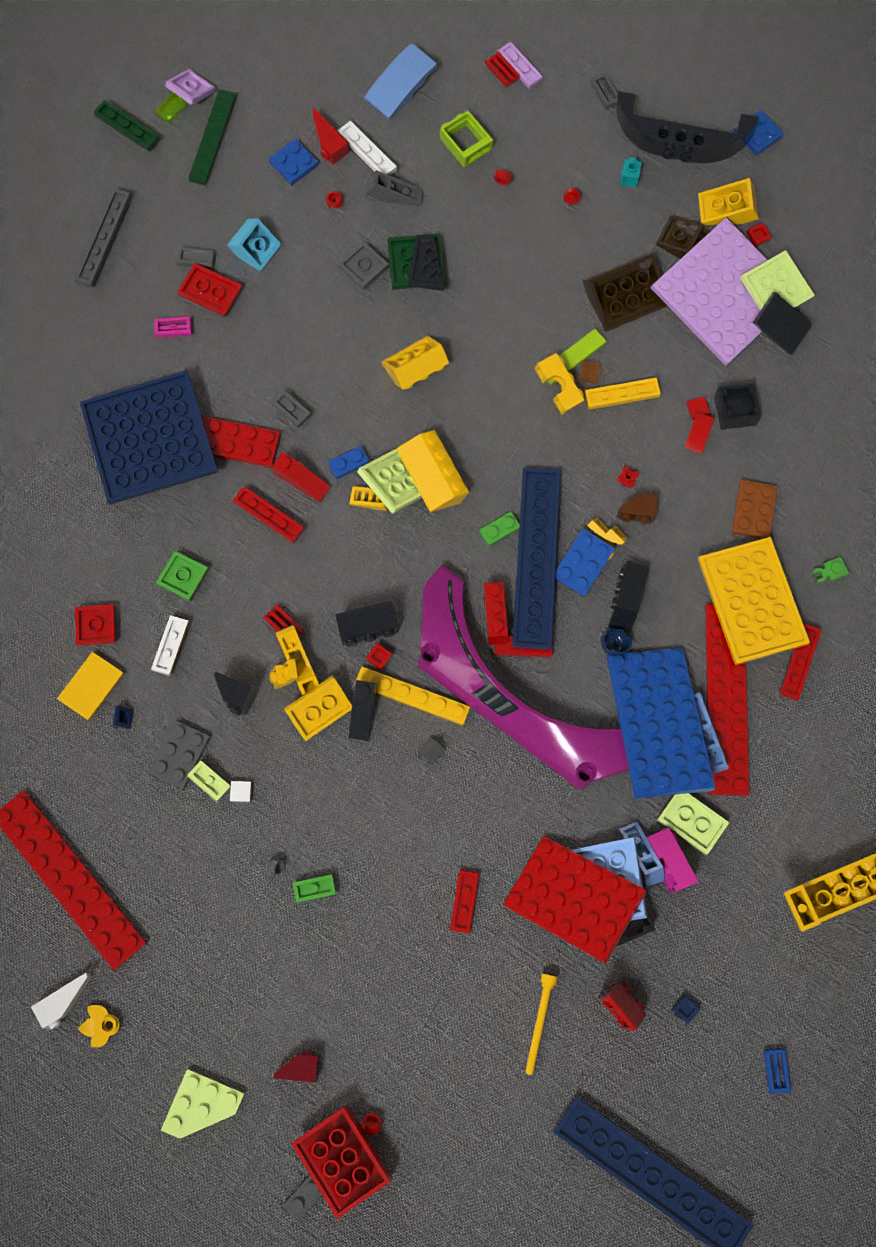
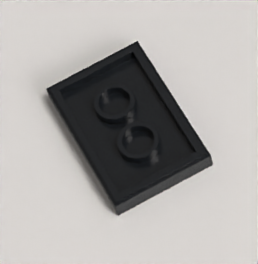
[753,292,812,355]

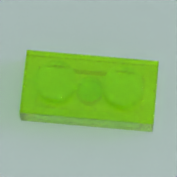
[155,92,189,124]

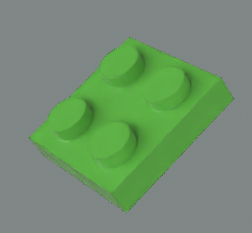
[156,551,209,602]

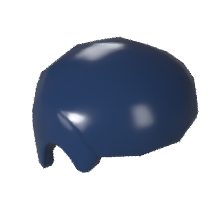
[601,628,632,656]

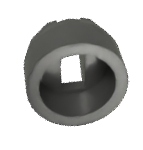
[267,858,285,875]

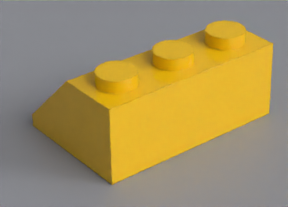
[382,336,449,390]

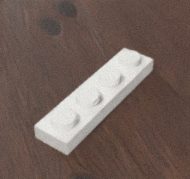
[337,121,397,175]

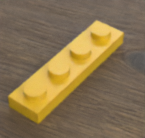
[584,378,661,410]

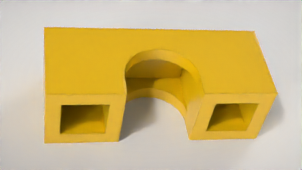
[534,353,584,415]

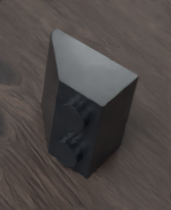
[214,672,256,716]

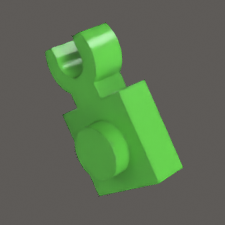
[812,557,849,584]

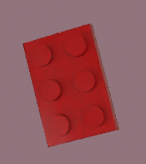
[177,263,243,318]

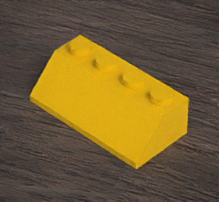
[396,430,469,512]

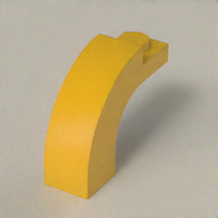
[276,626,319,696]

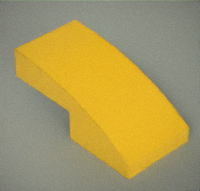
[587,517,628,545]

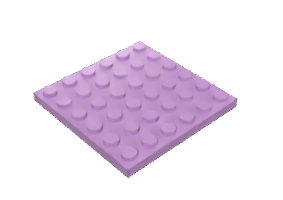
[651,218,768,366]

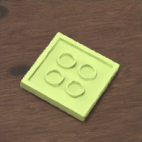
[740,250,815,311]
[358,449,422,514]

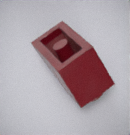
[273,1050,319,1083]

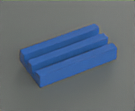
[763,1049,791,1094]

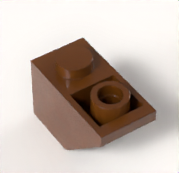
[616,493,658,524]

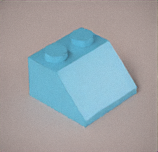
[227,218,281,271]

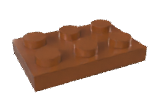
[731,479,777,539]

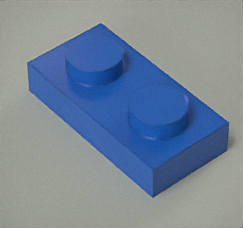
[328,446,369,480]

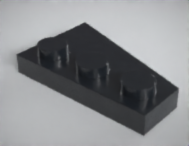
[408,235,444,291]

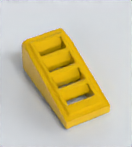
[349,486,389,511]

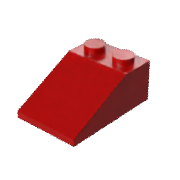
[599,982,646,1032]

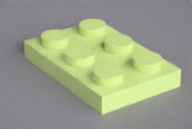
[657,793,729,855]

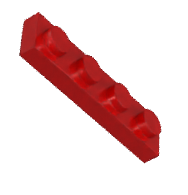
[233,486,304,544]
[779,623,822,701]

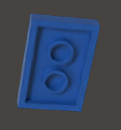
[555,529,615,597]

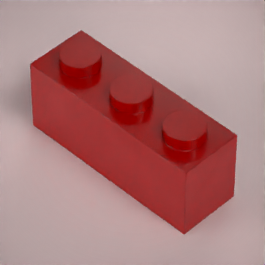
[483,582,508,645]

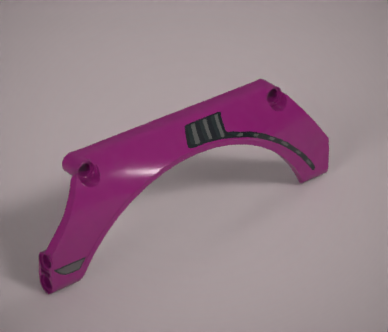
[417,565,629,790]

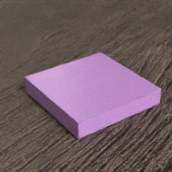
[165,69,215,105]

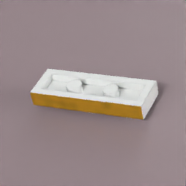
[151,615,190,676]

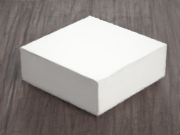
[230,781,252,802]

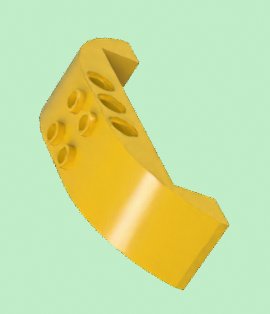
[783,853,876,932]

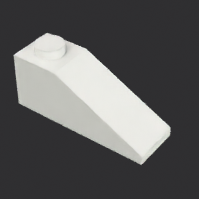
[31,973,92,1030]

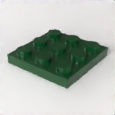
[387,234,446,290]

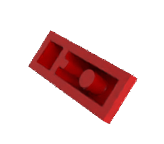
[312,108,349,165]
[272,452,331,503]

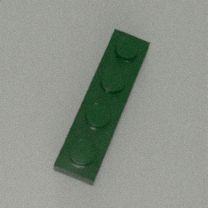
[93,100,160,152]

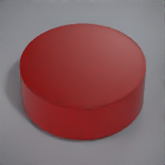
[494,170,512,185]

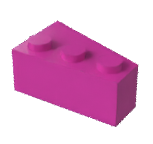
[646,828,698,894]

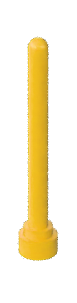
[526,974,558,1075]

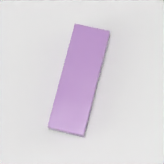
[497,42,543,89]

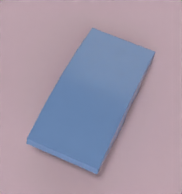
[364,43,437,120]
[694,692,729,775]

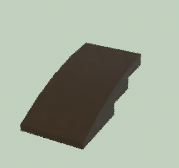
[656,215,711,259]

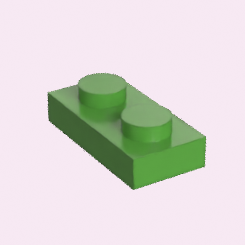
[479,512,519,547]
[293,874,336,903]

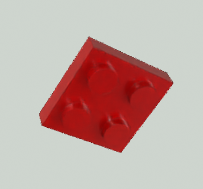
[75,604,116,646]

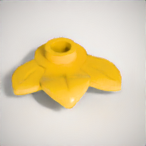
[78,1005,120,1047]

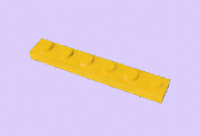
[355,667,470,726]

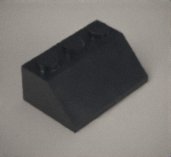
[335,601,398,647]

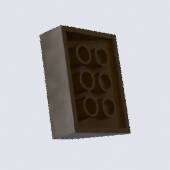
[582,253,667,332]

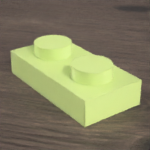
[187,761,230,802]

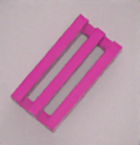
[154,316,192,338]

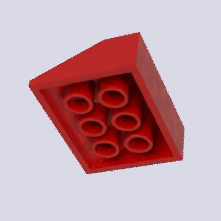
[291,1104,393,1219]

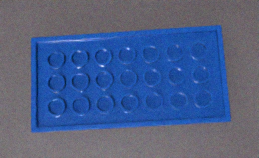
[606,648,715,799]

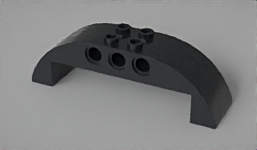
[616,91,759,163]

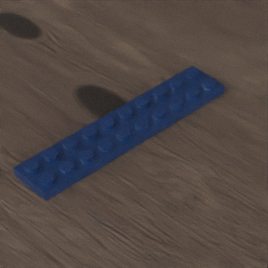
[512,467,560,651]
[553,1096,754,1247]

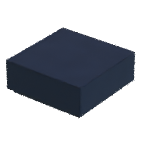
[671,995,701,1024]

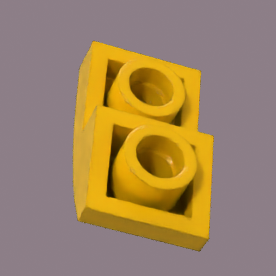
[270,659,298,689]

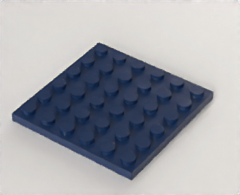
[80,370,218,505]

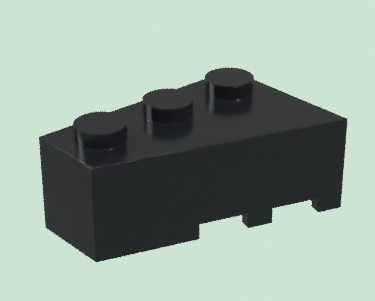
[608,561,649,633]

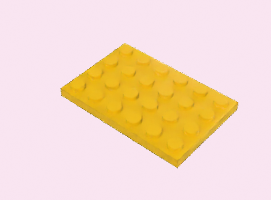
[698,537,810,665]

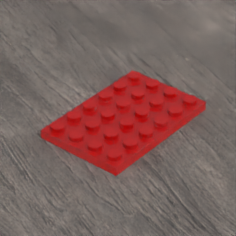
[503,836,647,964]

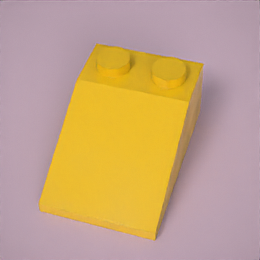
[698,178,759,225]

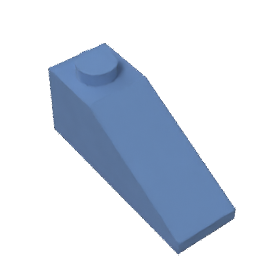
[619,822,665,888]

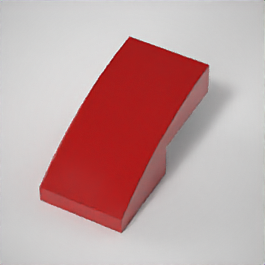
[684,412,714,454]

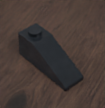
[348,680,378,741]

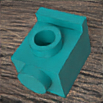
[619,157,642,188]

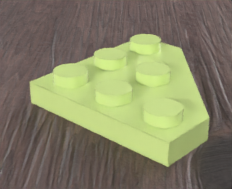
[161,1069,245,1138]

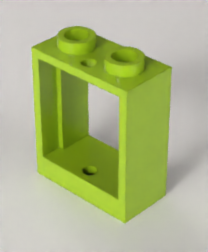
[440,110,493,168]

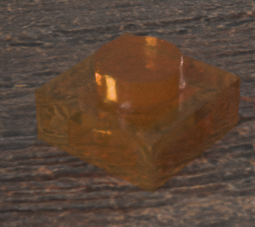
[579,361,601,384]

